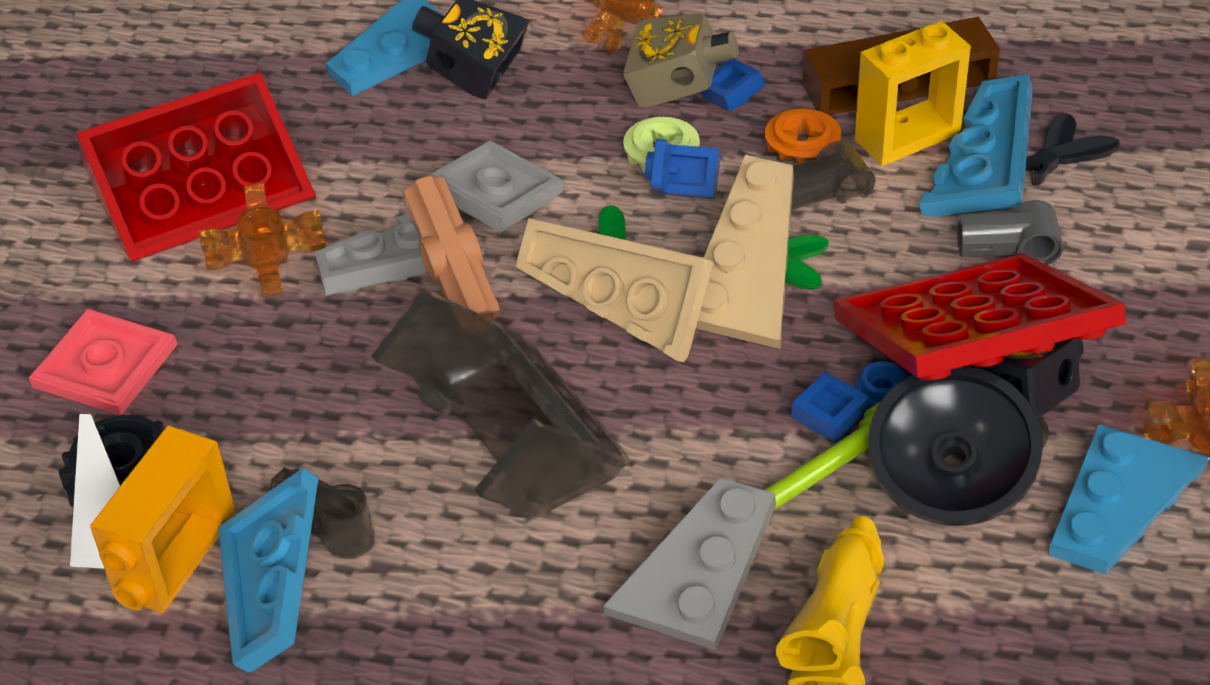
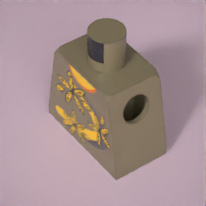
[623,13,739,107]

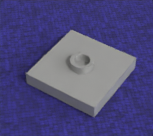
[427,140,564,233]

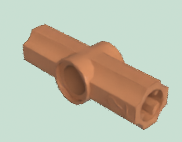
[403,175,500,331]

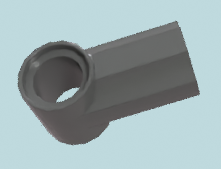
[957,200,1063,265]

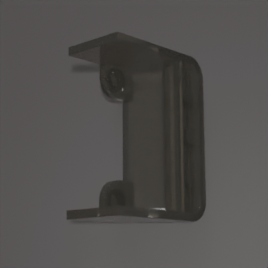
[371,289,630,518]

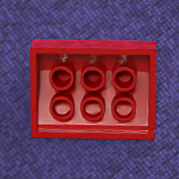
[77,72,316,262]

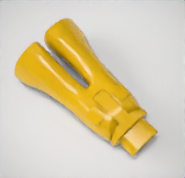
[776,516,884,685]

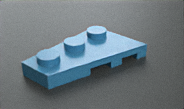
[1048,424,1210,574]

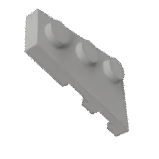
[314,213,428,296]
[603,478,776,650]

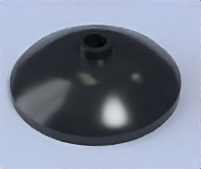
[868,366,1043,526]

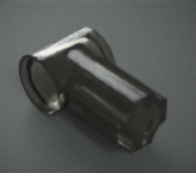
[791,140,876,210]
[268,467,375,559]

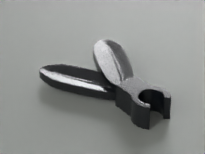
[1025,113,1120,186]

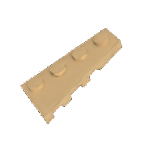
[696,155,794,349]
[515,218,714,363]

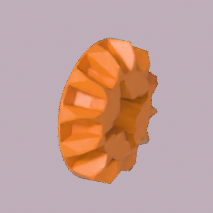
[765,108,841,166]

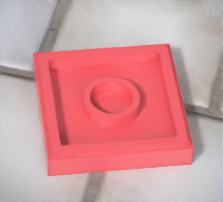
[29,309,178,415]

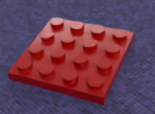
[833,253,1126,380]

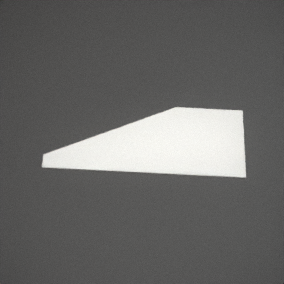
[70,414,120,569]

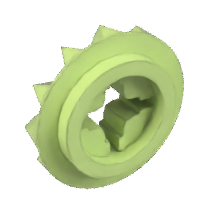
[623,117,700,172]

